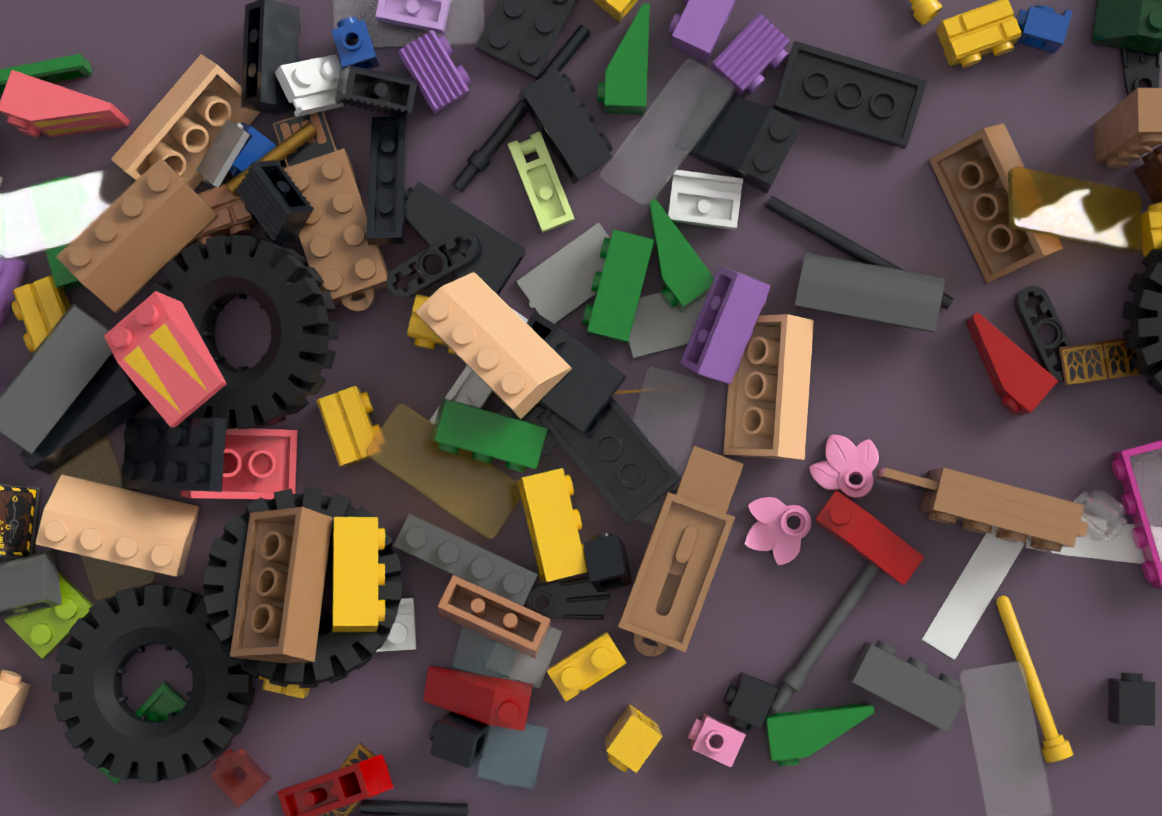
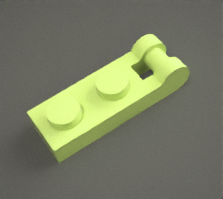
[508,131,575,233]

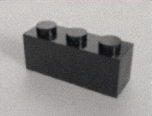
[241,0,301,115]
[518,68,613,184]

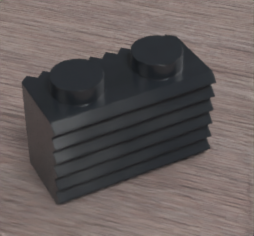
[335,65,417,116]
[236,160,314,243]

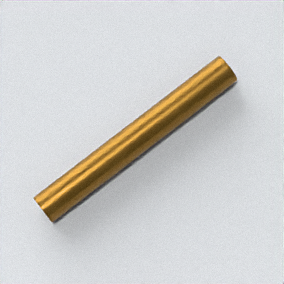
[225,122,317,196]

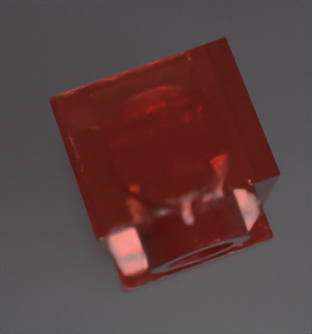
[210,748,271,808]

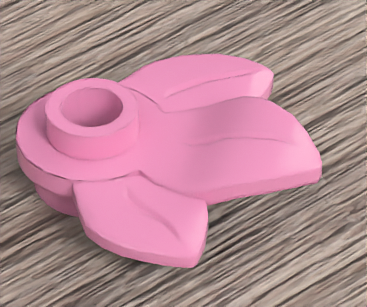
[809,434,879,499]
[745,497,811,565]

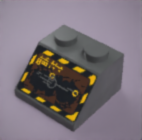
[0,484,42,557]

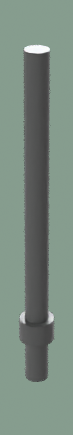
[770,562,880,713]

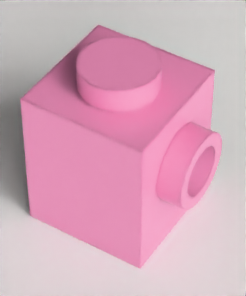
[687,713,746,767]

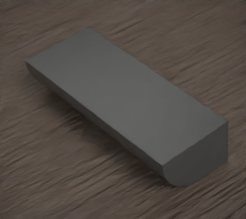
[795,253,945,333]
[0,303,112,454]
[0,550,62,620]

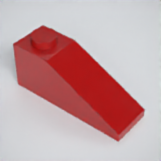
[965,312,1058,415]
[815,490,924,586]
[423,665,533,731]
[277,754,394,816]

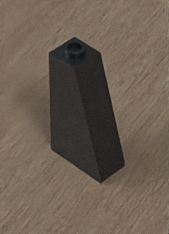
[405,181,526,296]
[21,353,151,475]

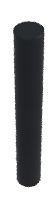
[360,799,468,816]

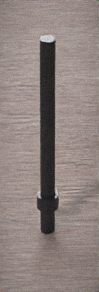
[452,25,591,192]
[766,195,954,310]

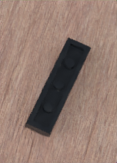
[366,116,408,245]

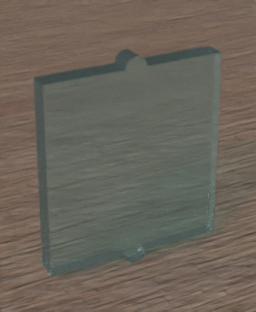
[451,626,516,679]
[477,723,548,790]

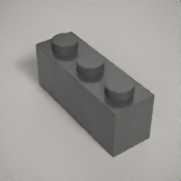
[847,640,967,732]

